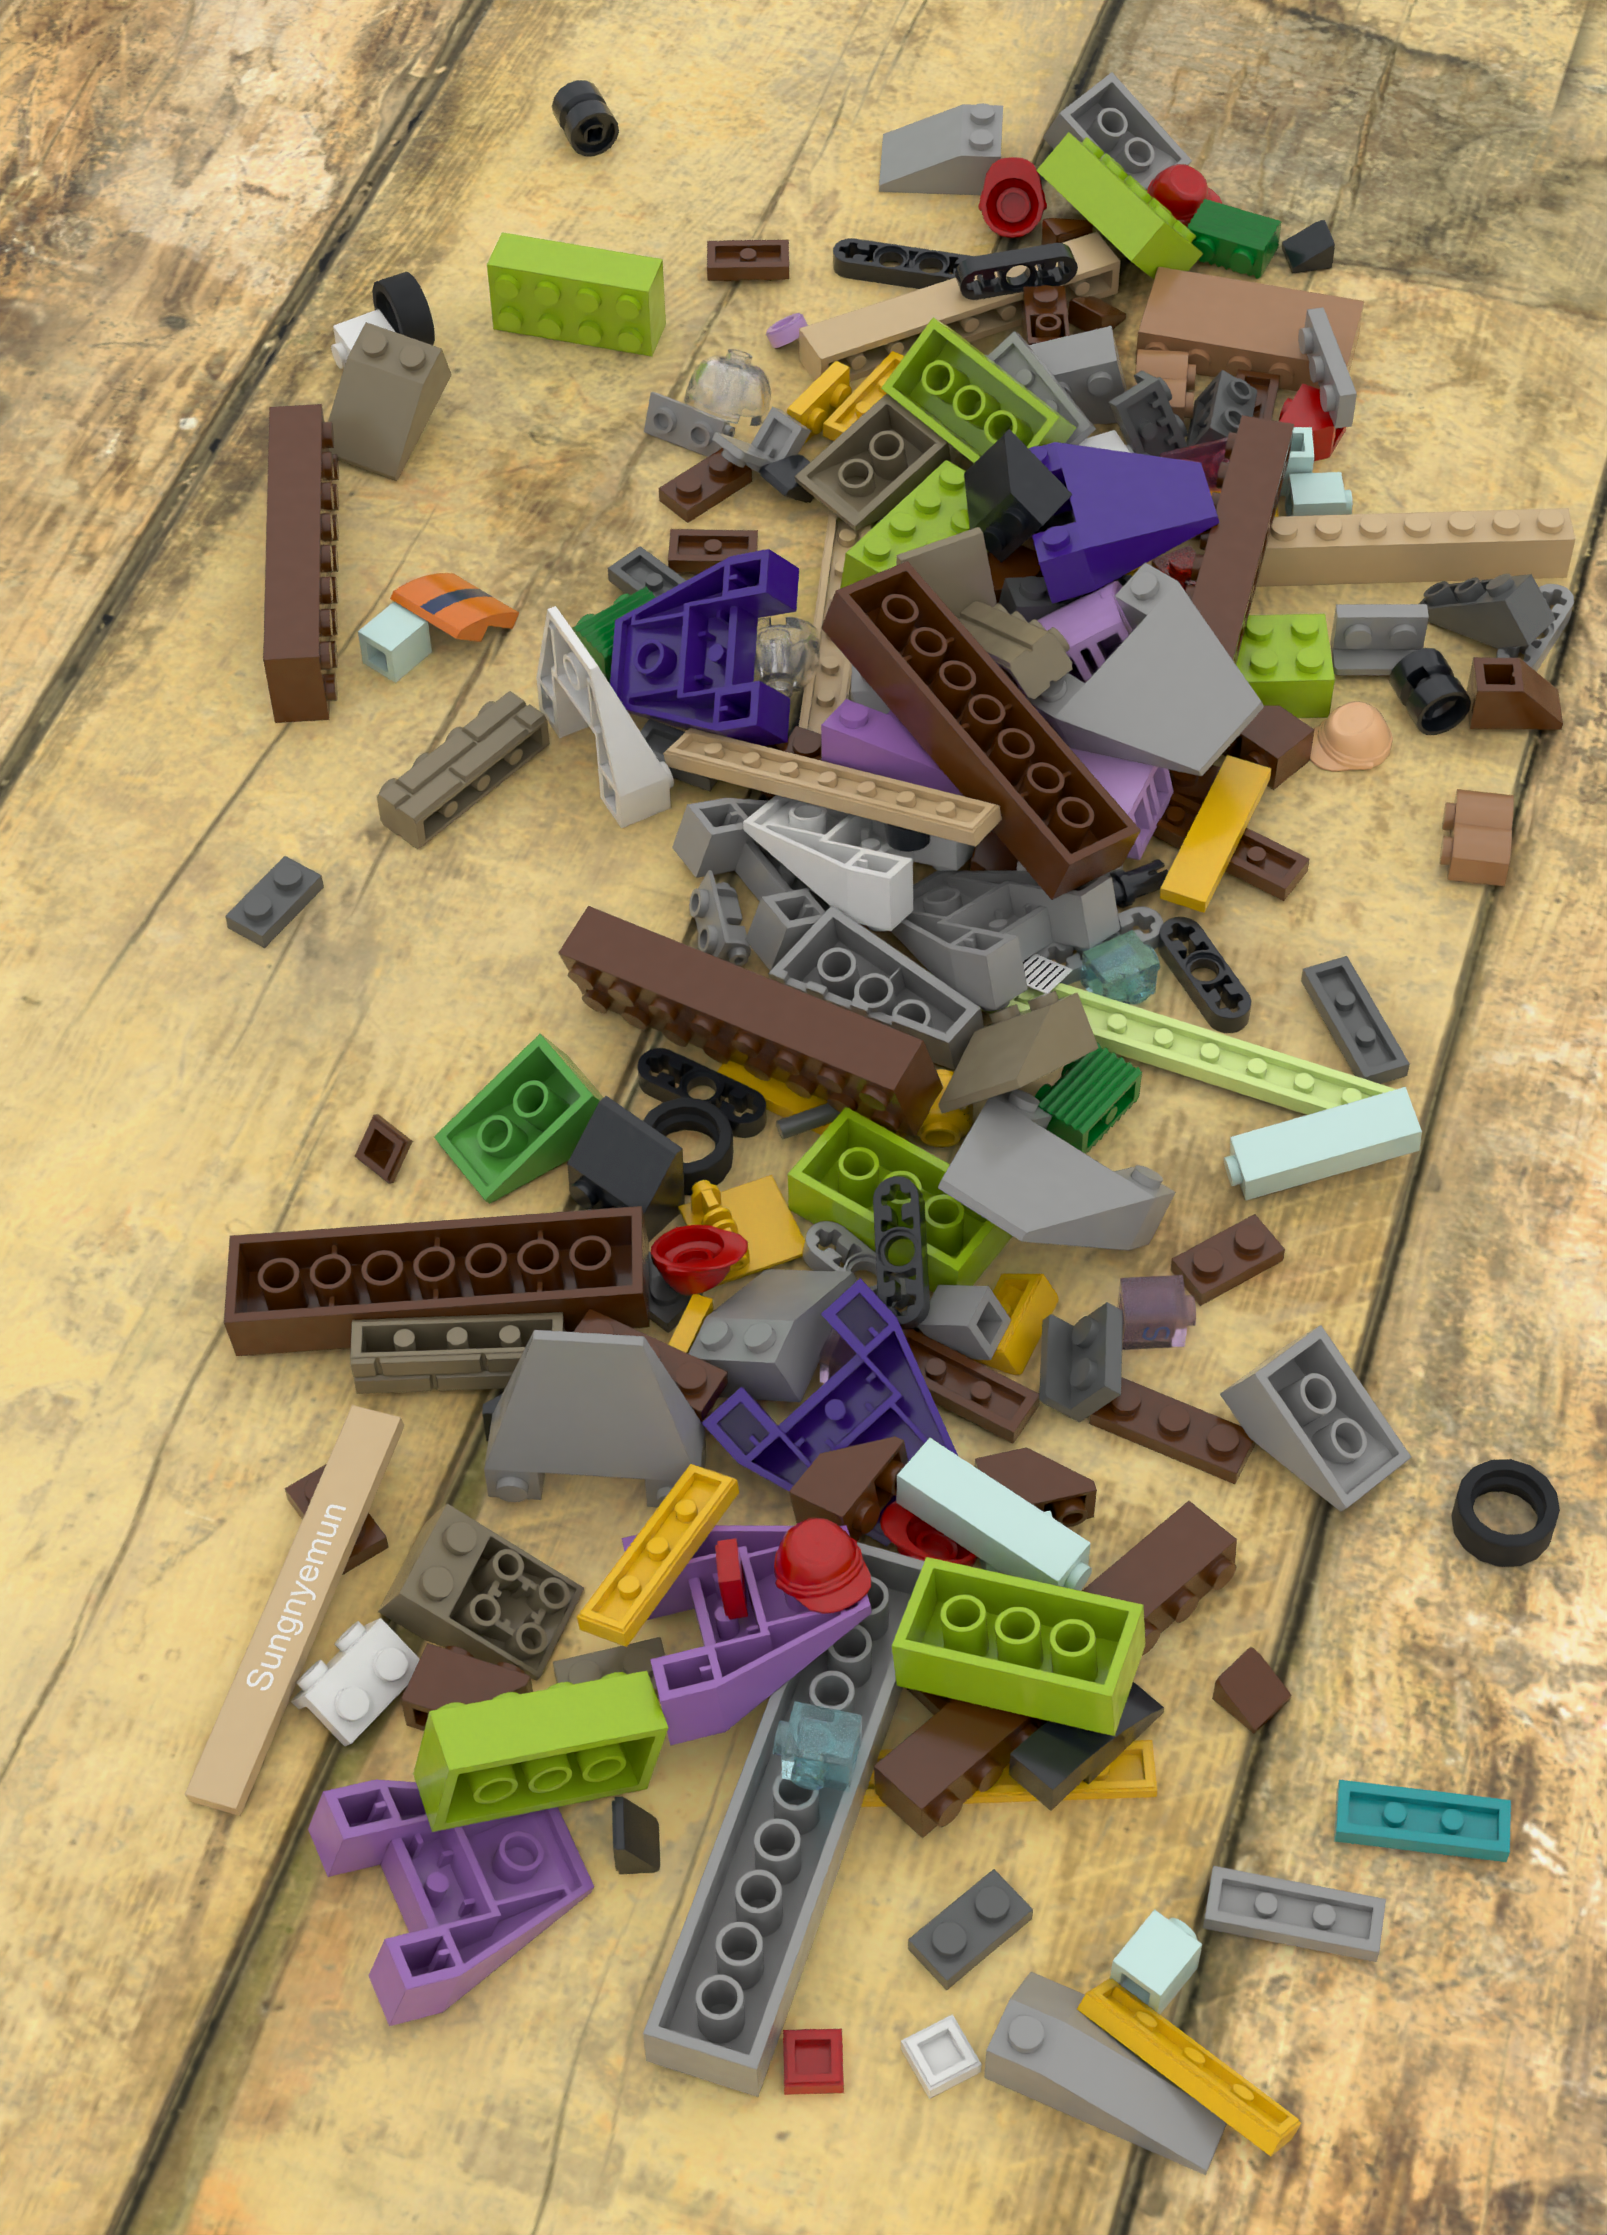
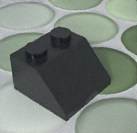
[964,429,1072,563]
[567,1096,685,1242]

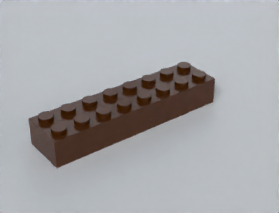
[263,404,339,723]
[821,561,1141,900]
[558,906,944,1137]
[224,1206,650,1356]

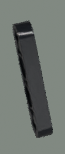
[833,238,974,289]

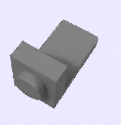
[712,406,811,473]

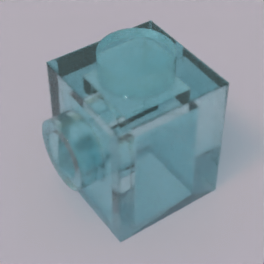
[1081,930,1160,1005]
[773,1701,862,1792]

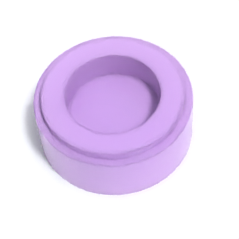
[766,313,808,348]

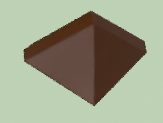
[355,1114,413,1184]

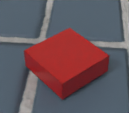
[715,1538,748,1620]
[783,2028,844,2095]

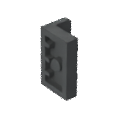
[1109,370,1190,459]
[1183,370,1257,462]
[1039,1302,1123,1423]

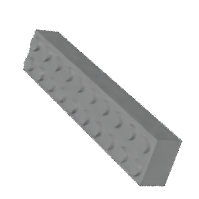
[643,1542,925,2097]

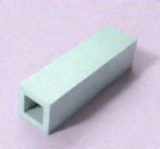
[1224,1087,1422,1201]
[896,1438,1092,1591]

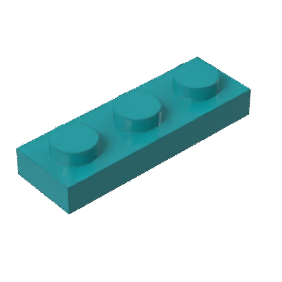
[1334,1780,1511,1862]

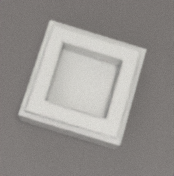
[901,2014,982,2099]

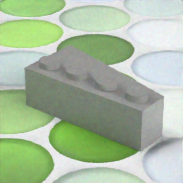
[985,326,1127,424]
[768,905,984,1070]

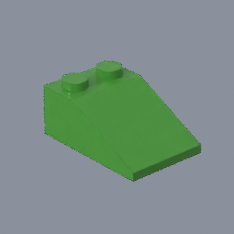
[434,1034,604,1204]

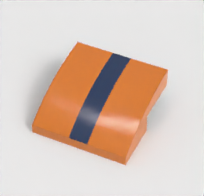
[390,573,519,642]

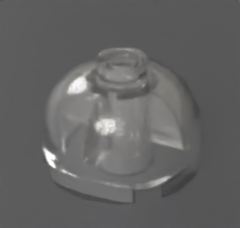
[684,349,772,426]
[754,617,821,698]

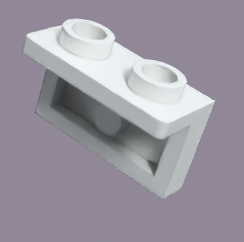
[291,1618,420,1746]

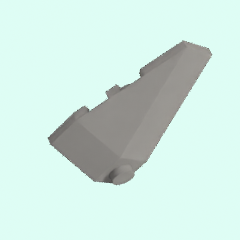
[984,1972,1227,2175]

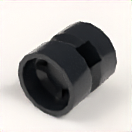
[552,80,619,156]
[1389,648,1471,735]

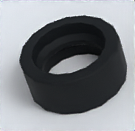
[372,272,435,345]
[643,1098,734,1195]
[1451,1459,1560,1567]

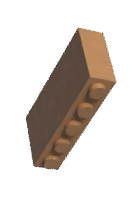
[1135,267,1364,392]

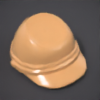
[1310,701,1393,772]

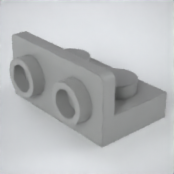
[1330,604,1429,675]

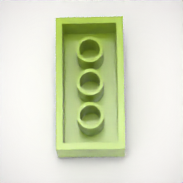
[1036,132,1203,279]
[487,232,666,357]
[881,317,1077,463]
[840,460,988,589]
[1236,614,1335,718]
[787,1107,1013,1292]
[891,1557,1145,1736]
[413,1671,669,1832]

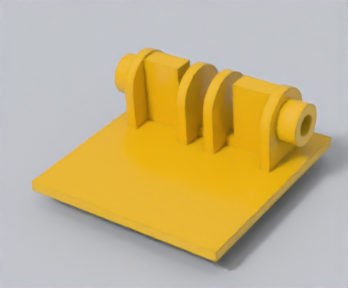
[678,1175,805,1287]

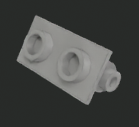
[644,392,735,457]
[689,870,751,966]

